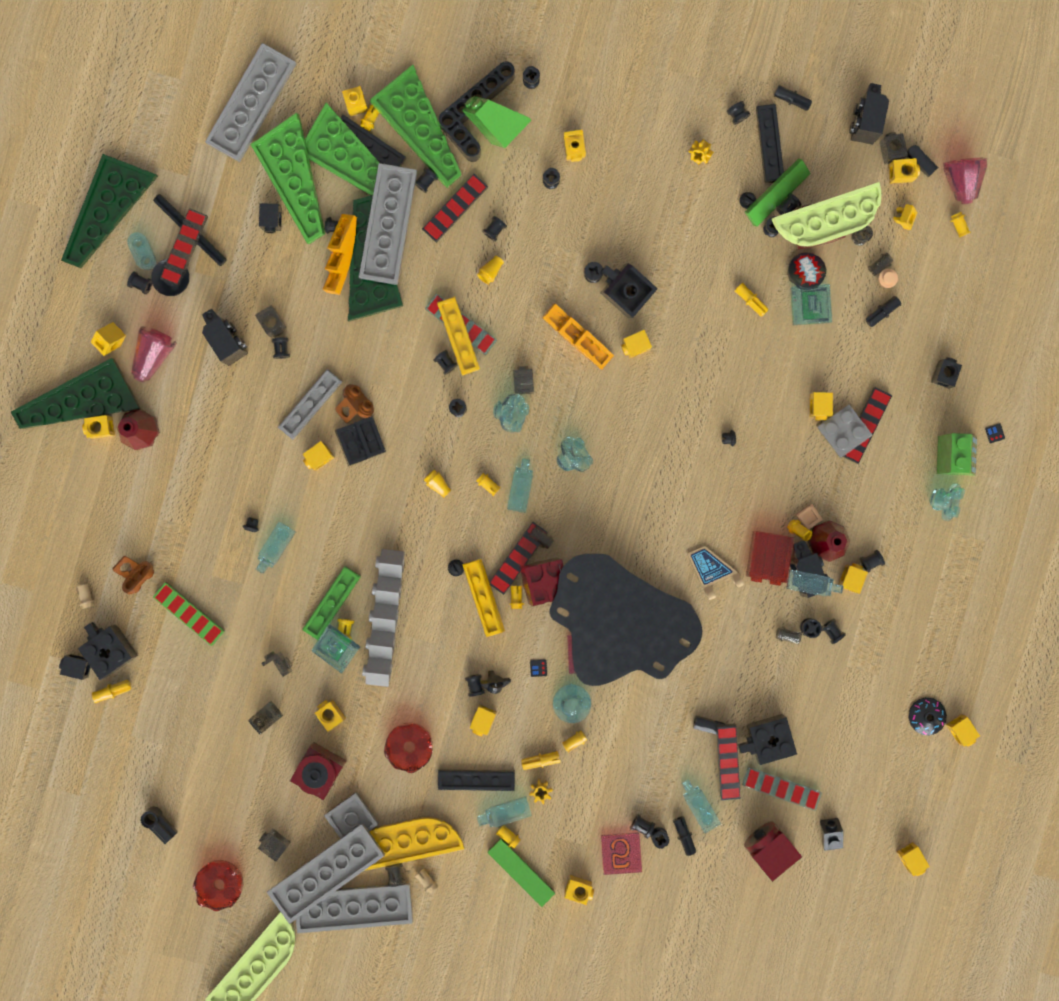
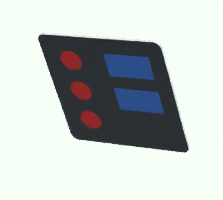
[985,423,1005,444]
[530,659,547,677]

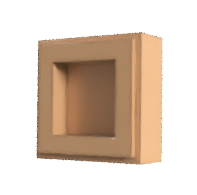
[796,504,823,529]

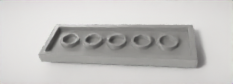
[205,43,296,163]
[359,163,417,285]
[267,823,385,924]
[296,883,413,933]

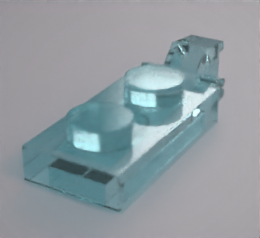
[507,459,533,513]
[256,522,296,574]
[786,570,843,596]
[682,780,721,833]
[477,796,532,827]

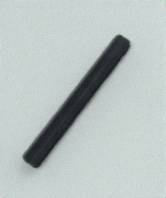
[153,194,227,266]

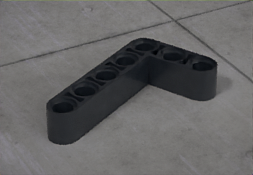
[439,61,515,162]

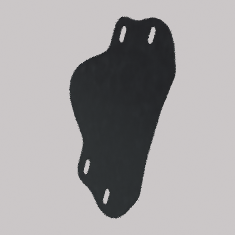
[549,553,703,686]

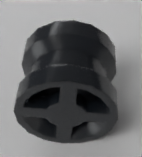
[726,101,751,125]
[584,262,603,283]
[800,618,822,638]

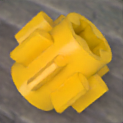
[688,139,714,165]
[529,779,553,804]

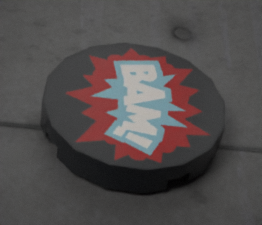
[787,252,827,290]

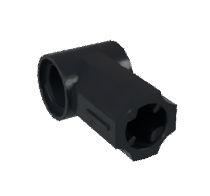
[140,806,178,844]

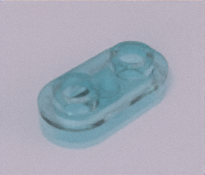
[127,232,156,270]

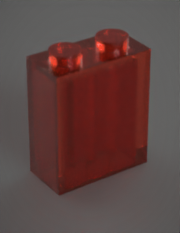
[746,531,794,586]

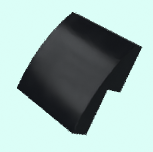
[335,416,386,466]

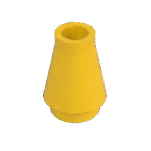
[477,255,504,284]
[423,469,451,498]

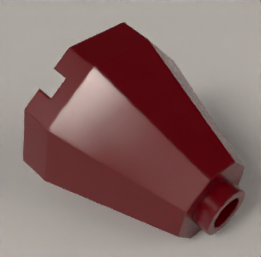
[117,409,160,450]
[808,520,850,562]

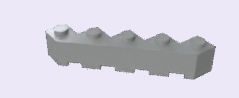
[362,549,405,687]

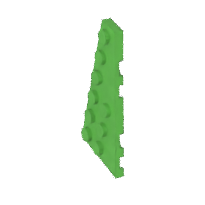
[370,65,462,188]
[305,102,379,197]
[250,113,325,244]

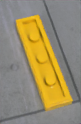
[437,297,480,376]
[462,559,505,637]

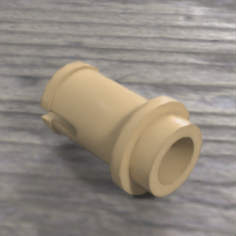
[76,584,95,609]
[414,868,438,894]

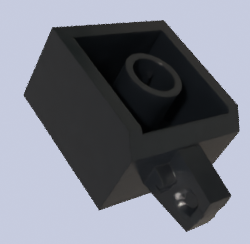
[849,83,889,145]
[600,263,658,318]
[202,309,248,366]
[789,541,831,598]
[78,622,138,680]
[737,714,797,765]

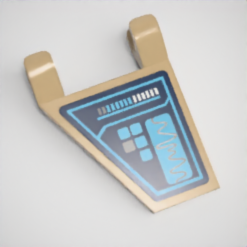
[687,546,744,600]

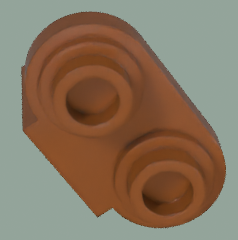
[335,384,374,423]
[112,556,154,595]

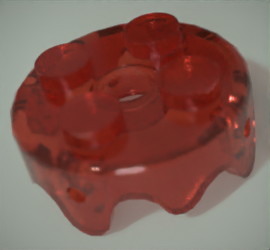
[384,723,433,773]
[193,860,244,911]

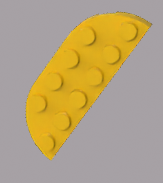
[364,817,465,871]

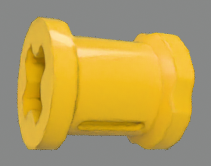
[334,618,354,640]

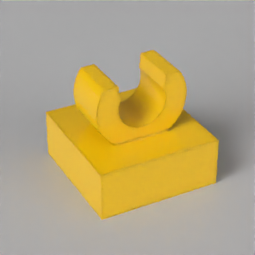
[893,204,918,230]

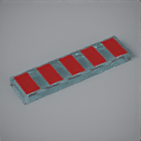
[425,293,497,356]
[742,767,822,811]

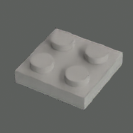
[817,405,872,458]
[324,792,378,838]

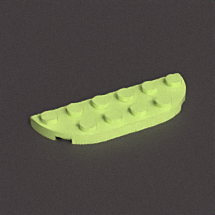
[772,182,881,246]
[205,912,295,1001]

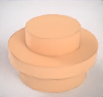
[878,269,898,288]

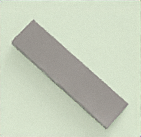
[278,369,342,440]

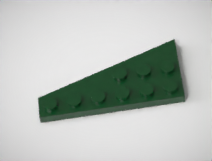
[61,154,158,268]
[348,195,403,322]
[11,358,141,429]

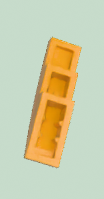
[322,214,357,295]
[542,303,614,370]

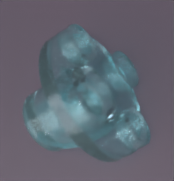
[493,394,529,432]
[556,437,593,472]
[929,483,965,521]
[553,684,591,723]

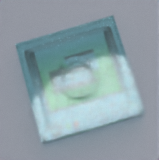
[790,284,832,325]
[311,624,360,674]

